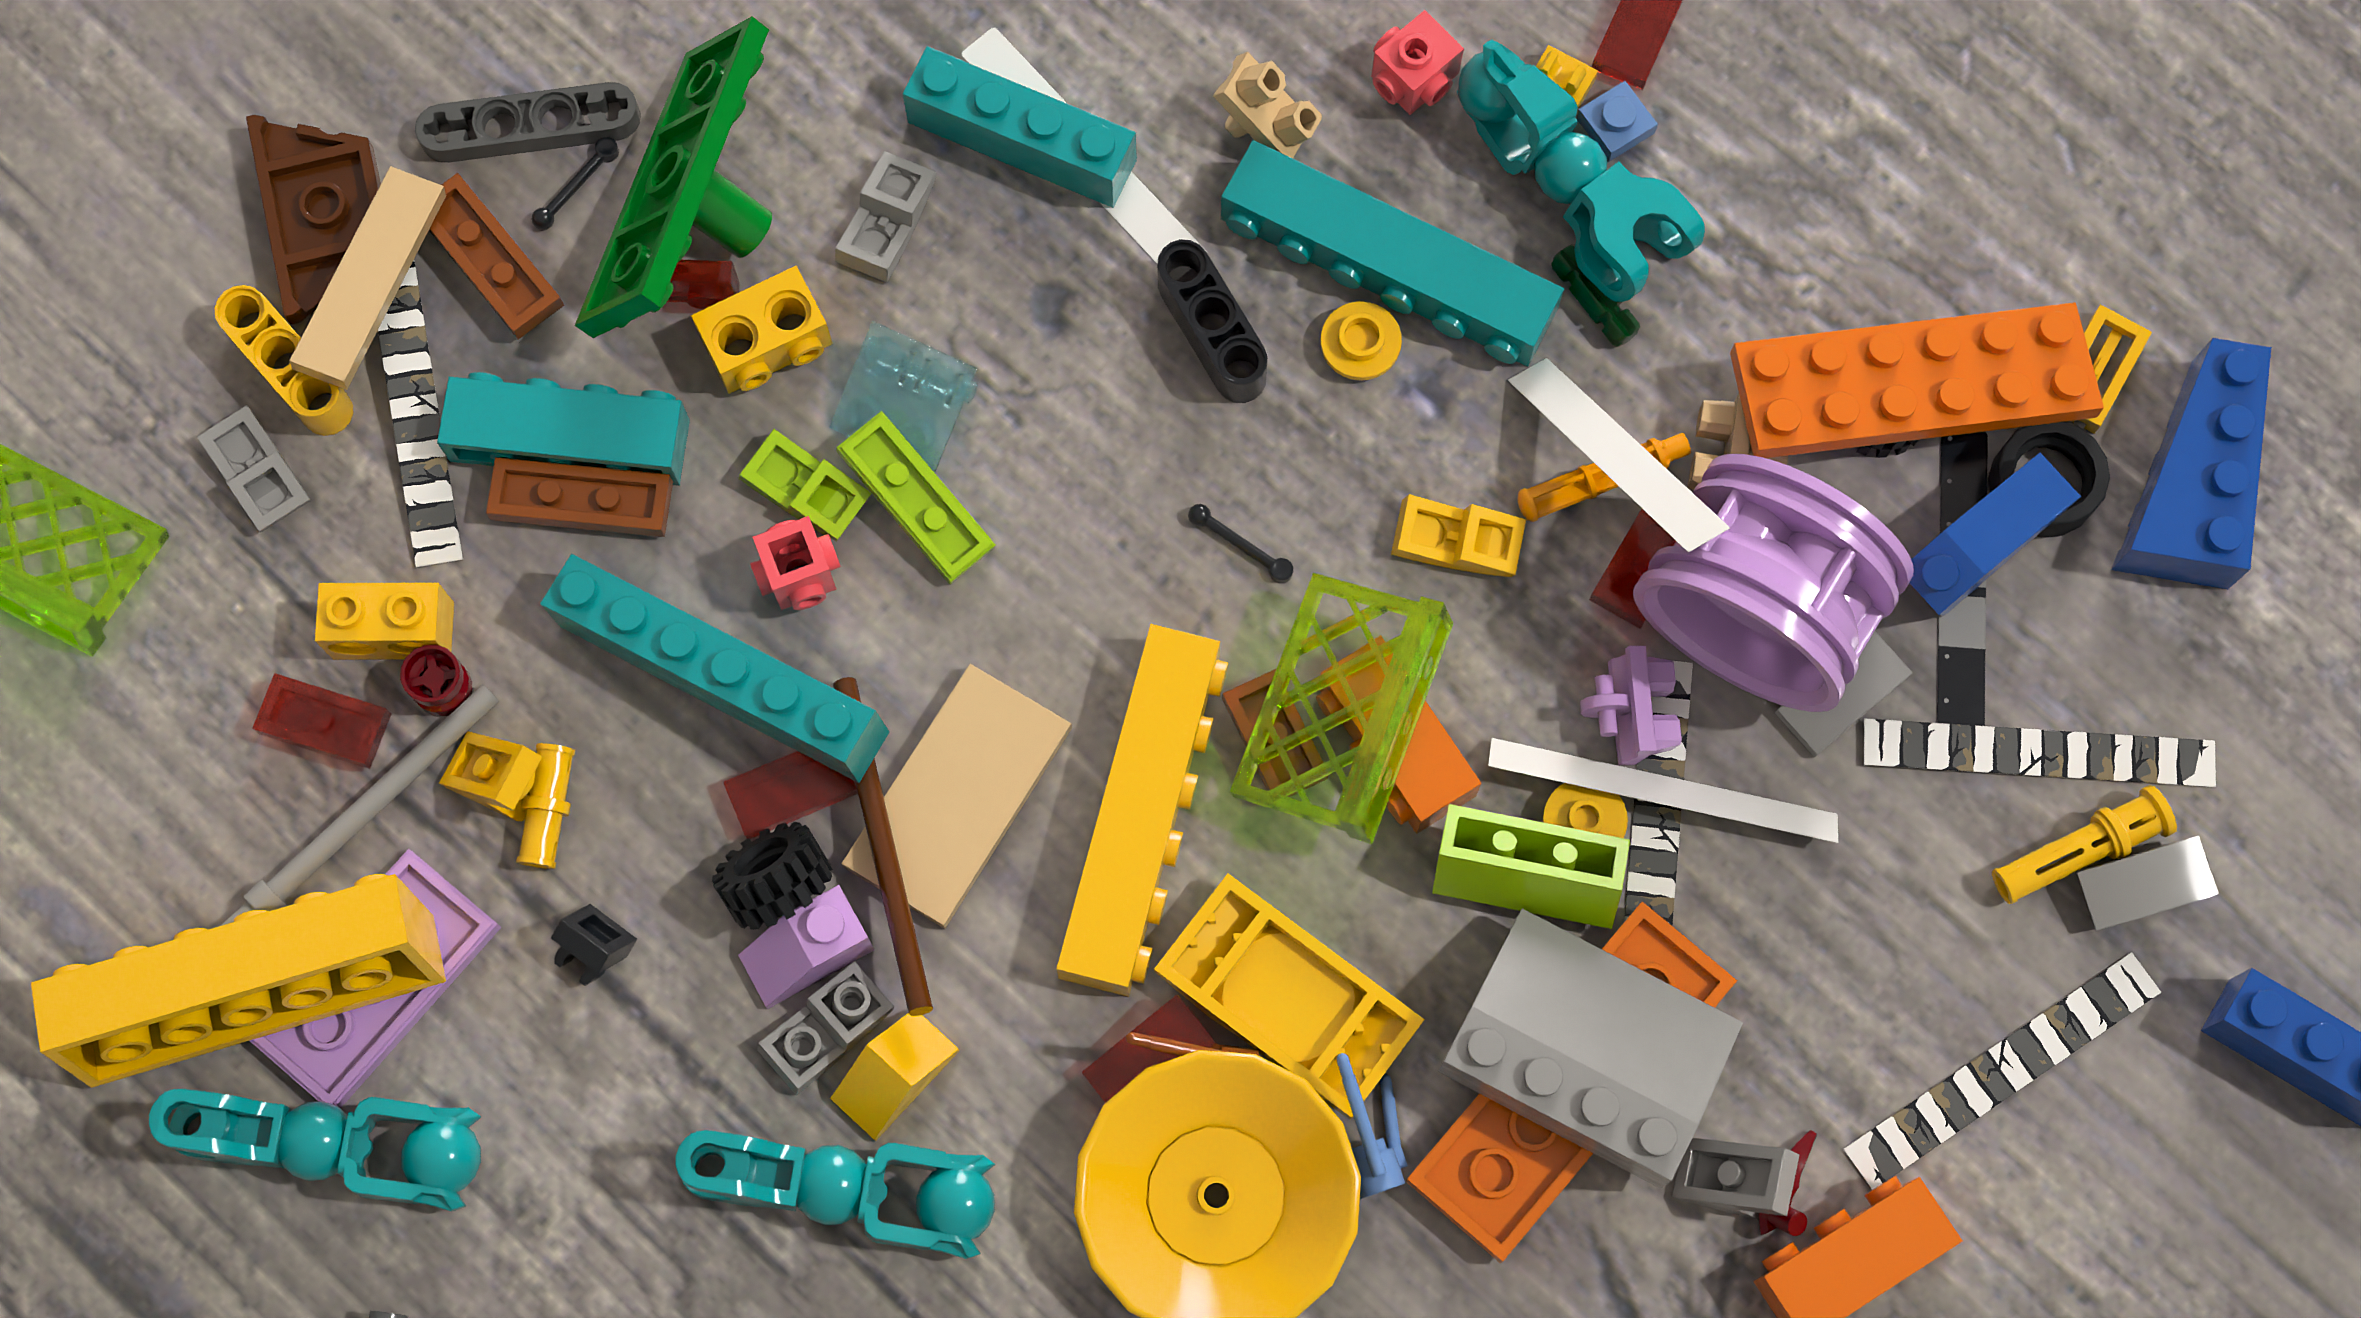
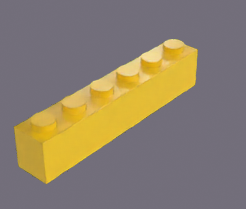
[1056,624,1228,997]

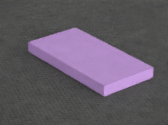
[250,849,501,1108]

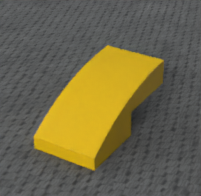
[1391,494,1526,577]

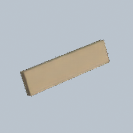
[289,166,446,390]

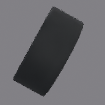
[1988,422,2110,538]

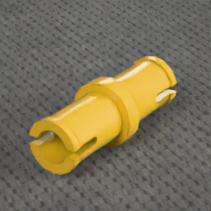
[516,743,576,869]

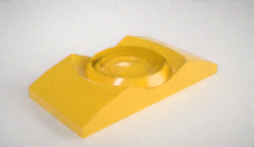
[1154,873,1425,1120]

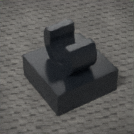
[551,904,637,986]

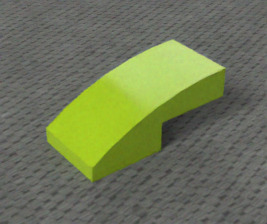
[738,429,872,542]

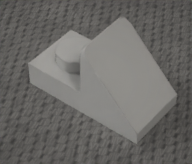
[1672,1138,1799,1220]

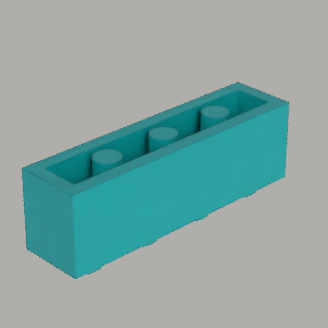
[902,46,1137,208]
[437,372,690,486]

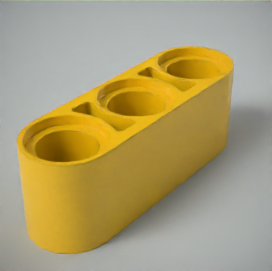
[214,285,353,436]

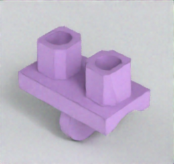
[1580,646,1682,765]

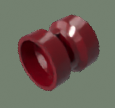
[400,645,472,717]

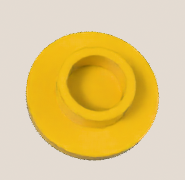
[1320,301,1402,380]
[1542,783,1628,838]

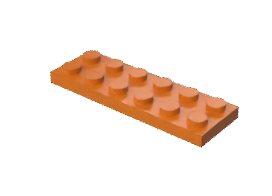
[1730,302,2104,458]
[1405,901,1738,1264]

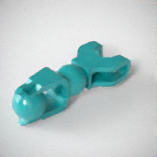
[1456,40,1705,302]
[149,1089,481,1212]
[676,1130,995,1259]

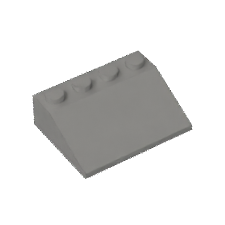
[1438,909,1743,1189]

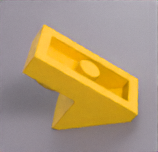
[439,731,542,822]

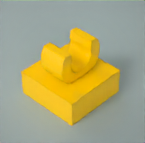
[1536,45,1598,111]

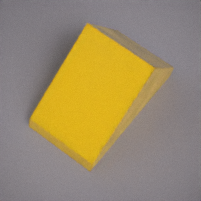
[830,1013,960,1141]

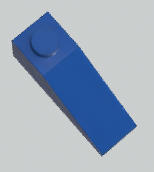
[1910,453,2081,616]

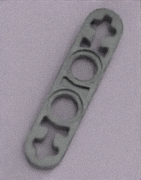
[415,82,641,163]

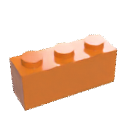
[1316,635,1481,834]
[1753,1175,1963,1318]

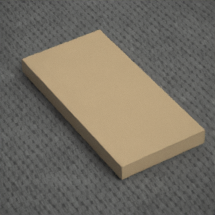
[841,664,1072,929]

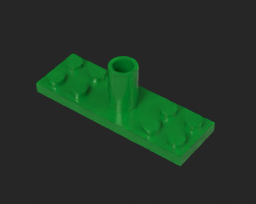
[574,16,772,338]

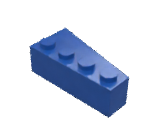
[2111,338,2272,590]

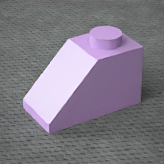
[738,885,874,1009]

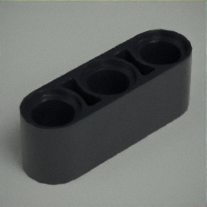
[1157,239,1268,403]

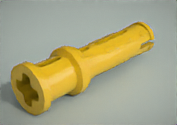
[1992,785,2177,904]

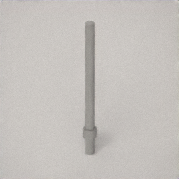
[221,684,499,926]

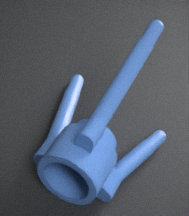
[1336,1053,1408,1199]

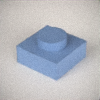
[1576,81,1658,162]

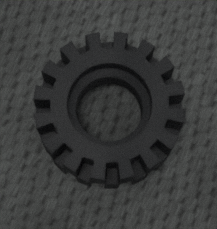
[712,822,833,930]

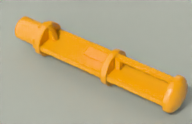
[1518,433,1691,522]

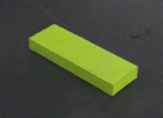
[836,411,996,585]

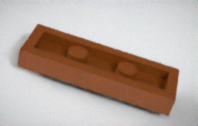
[429,173,565,340]
[486,457,673,537]

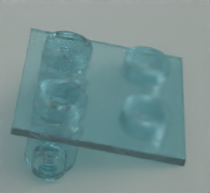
[829,321,978,473]

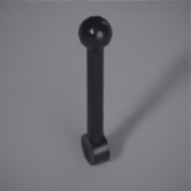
[531,137,619,230]
[1188,504,1293,583]

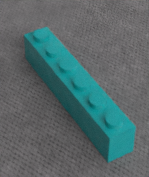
[1221,140,1565,367]
[540,553,890,783]

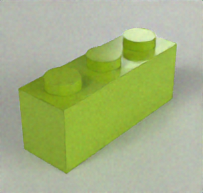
[1432,804,1630,929]

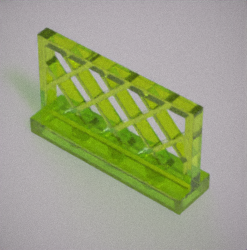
[0,444,170,657]
[1229,573,1453,844]

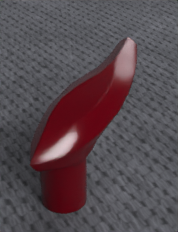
[1759,1130,1817,1236]

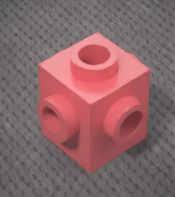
[1371,10,1464,115]
[750,516,841,610]

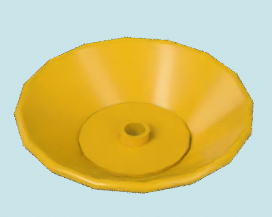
[1073,1050,1361,1318]

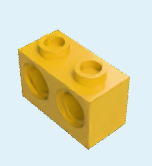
[691,265,833,394]
[315,583,454,660]

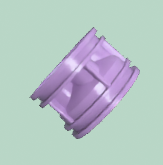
[1633,454,1914,712]

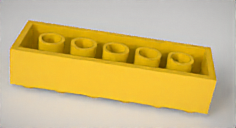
[31,874,446,1088]

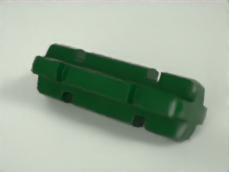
[1551,244,1640,347]

